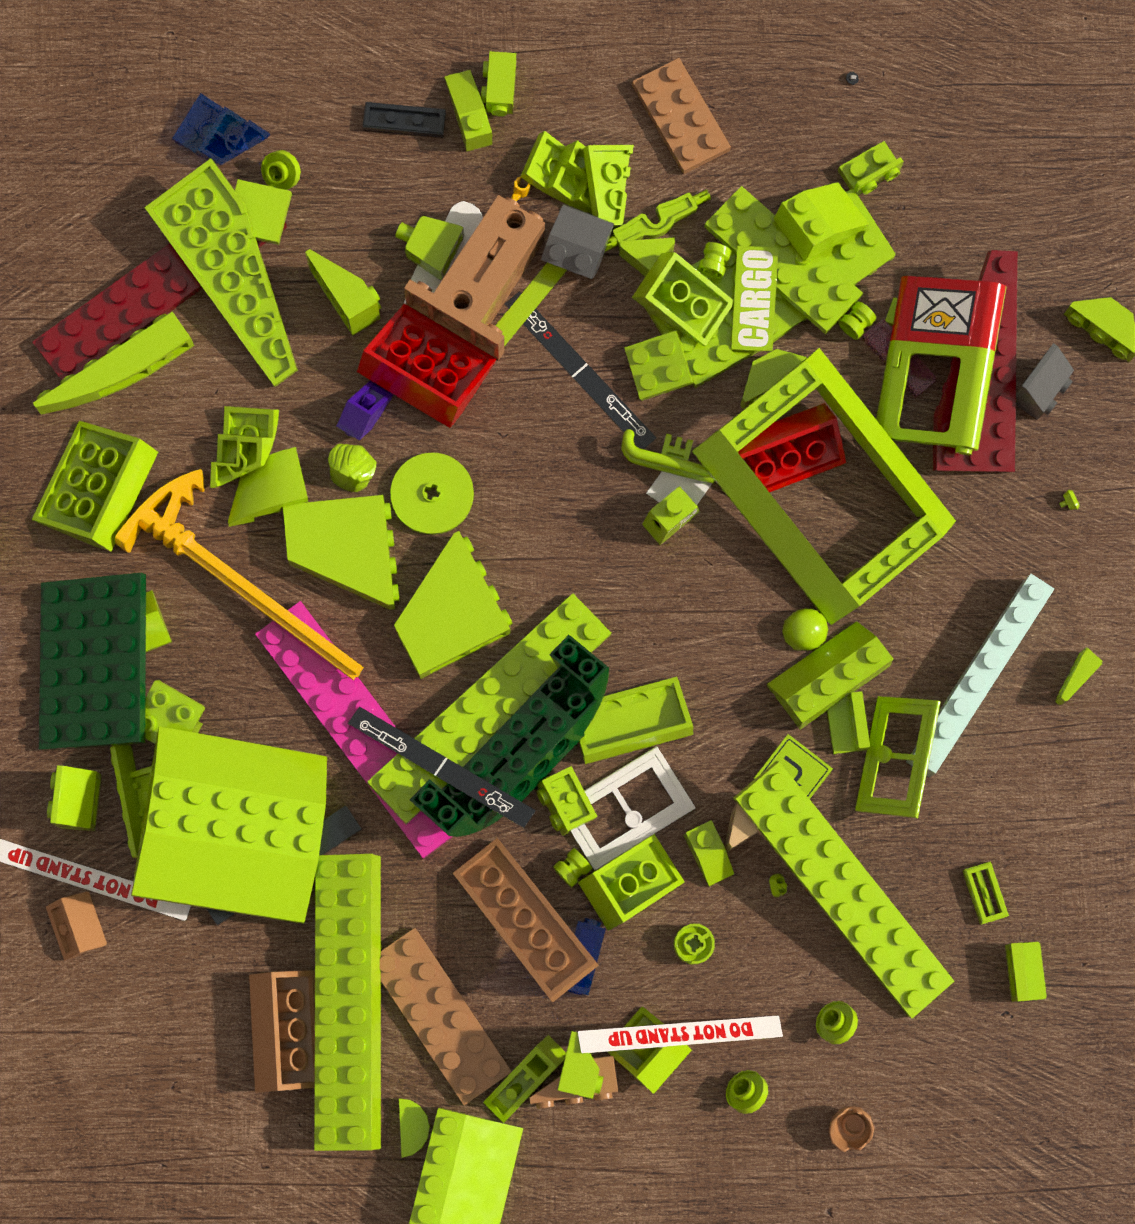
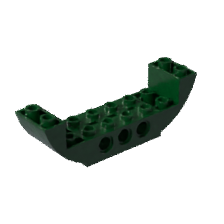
[410,634,609,837]

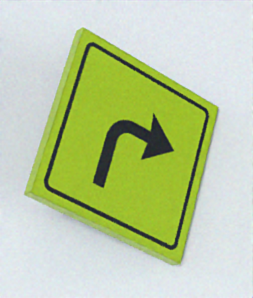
[754,734,833,799]

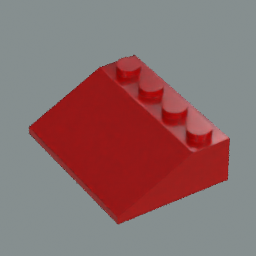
[357,303,497,428]

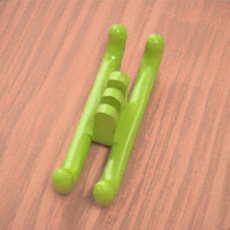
[622,429,716,483]

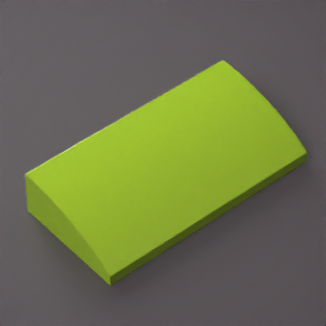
[579,677,693,764]

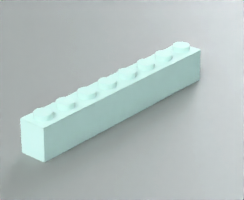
[906,574,1054,778]

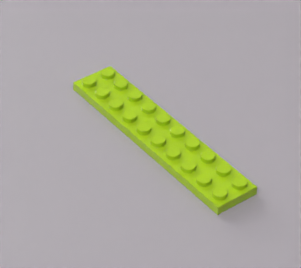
[367,594,611,825]
[733,761,954,1019]

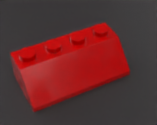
[738,403,846,493]

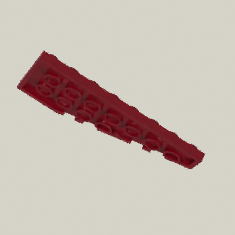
[933,250,1018,472]

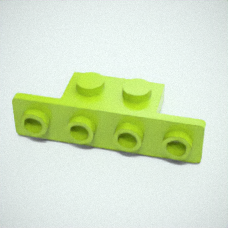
[110,745,152,858]

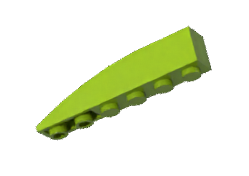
[33,312,194,415]

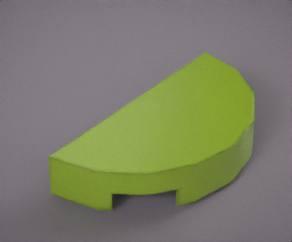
[399,1098,430,1158]

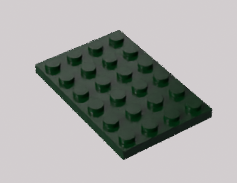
[39,572,146,751]

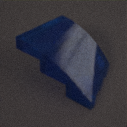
[171,93,270,166]

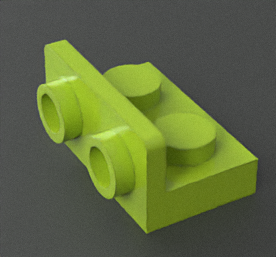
[838,141,904,195]
[537,766,598,836]

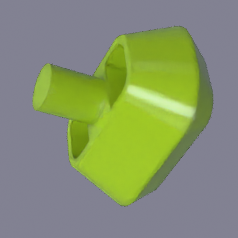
[1059,490,1080,510]
[769,874,787,897]

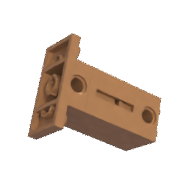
[404,195,545,361]

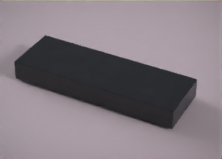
[363,102,446,138]

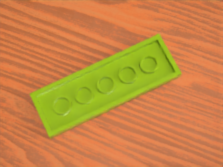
[704,186,863,334]

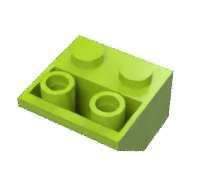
[47,765,101,831]

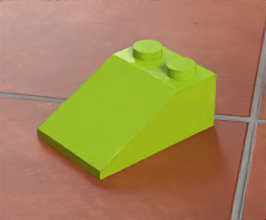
[774,182,869,261]
[305,249,381,336]
[632,252,734,346]
[578,834,684,931]

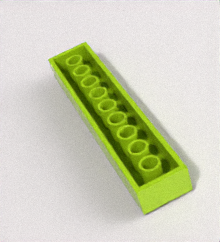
[314,854,381,1151]

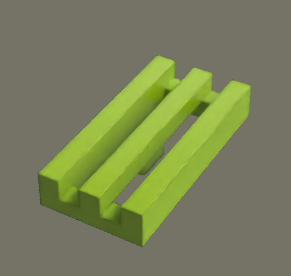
[962,862,1009,925]

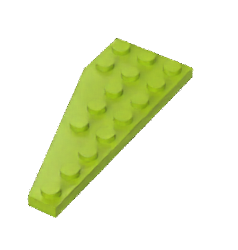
[144,158,298,387]

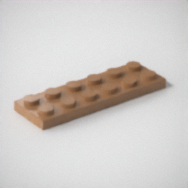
[453,838,599,1002]
[380,928,512,1105]

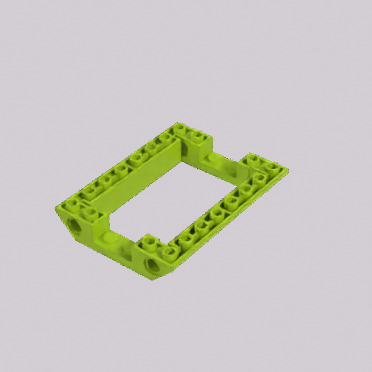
[692,348,956,625]

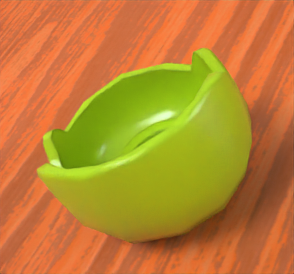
[782,609,829,651]

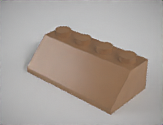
[249,970,315,1092]

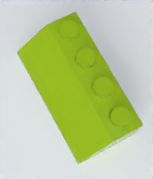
[767,621,893,730]

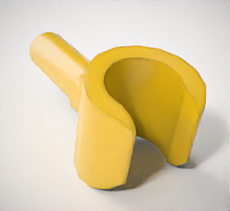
[511,177,530,202]

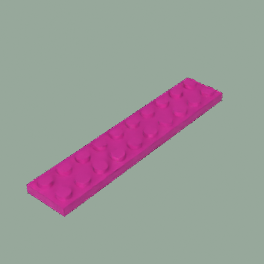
[255,601,453,859]

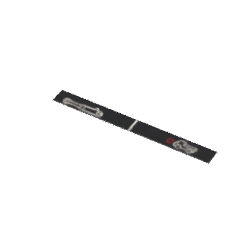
[505,291,656,449]
[348,706,536,828]

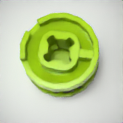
[674,924,715,964]

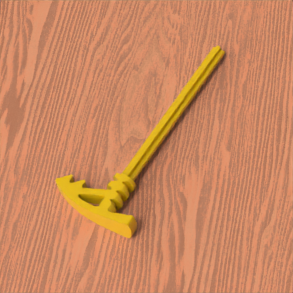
[115,469,364,681]

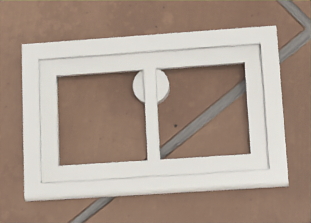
[570,746,695,871]

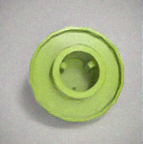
[261,150,301,190]
[816,1001,858,1044]
[726,1070,768,1114]

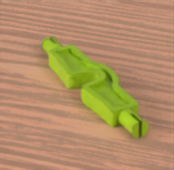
[604,189,711,253]

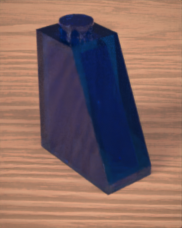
[567,918,606,997]

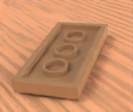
[632,58,731,175]

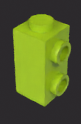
[481,51,516,116]

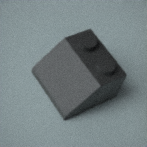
[541,204,614,279]
[1016,343,1074,420]

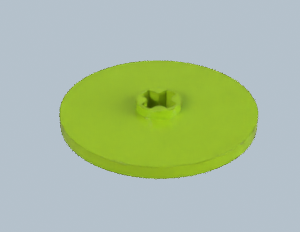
[391,453,474,535]

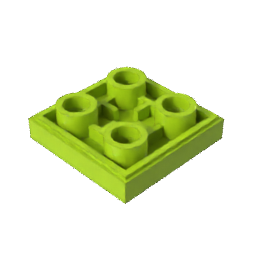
[235,179,292,245]

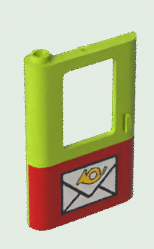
[876,276,1006,455]

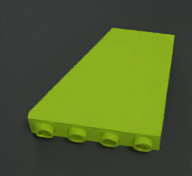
[283,495,400,610]
[394,531,513,679]

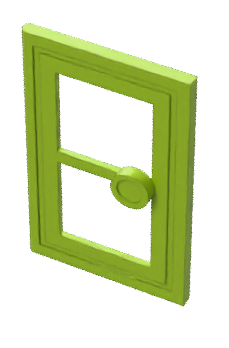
[855,696,941,818]

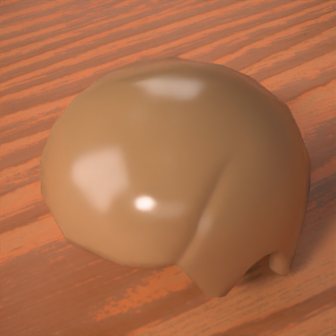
[829,1106,874,1152]

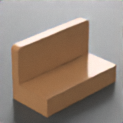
[46,892,107,961]

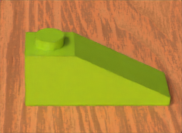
[445,70,492,152]
[483,1035,566,1123]

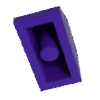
[336,380,394,441]

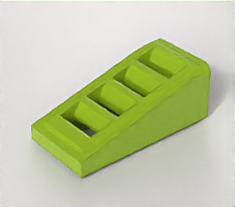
[1055,647,1103,705]

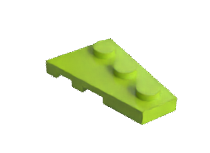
[583,145,634,228]

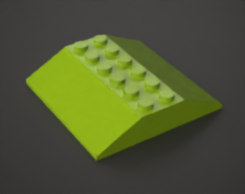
[131,726,327,924]

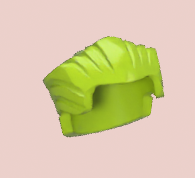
[328,444,376,492]

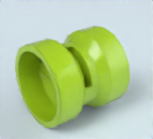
[697,242,732,279]
[838,301,877,340]
[553,848,593,888]

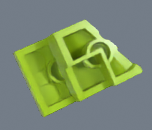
[520,131,592,214]
[210,406,279,488]
[228,447,308,527]

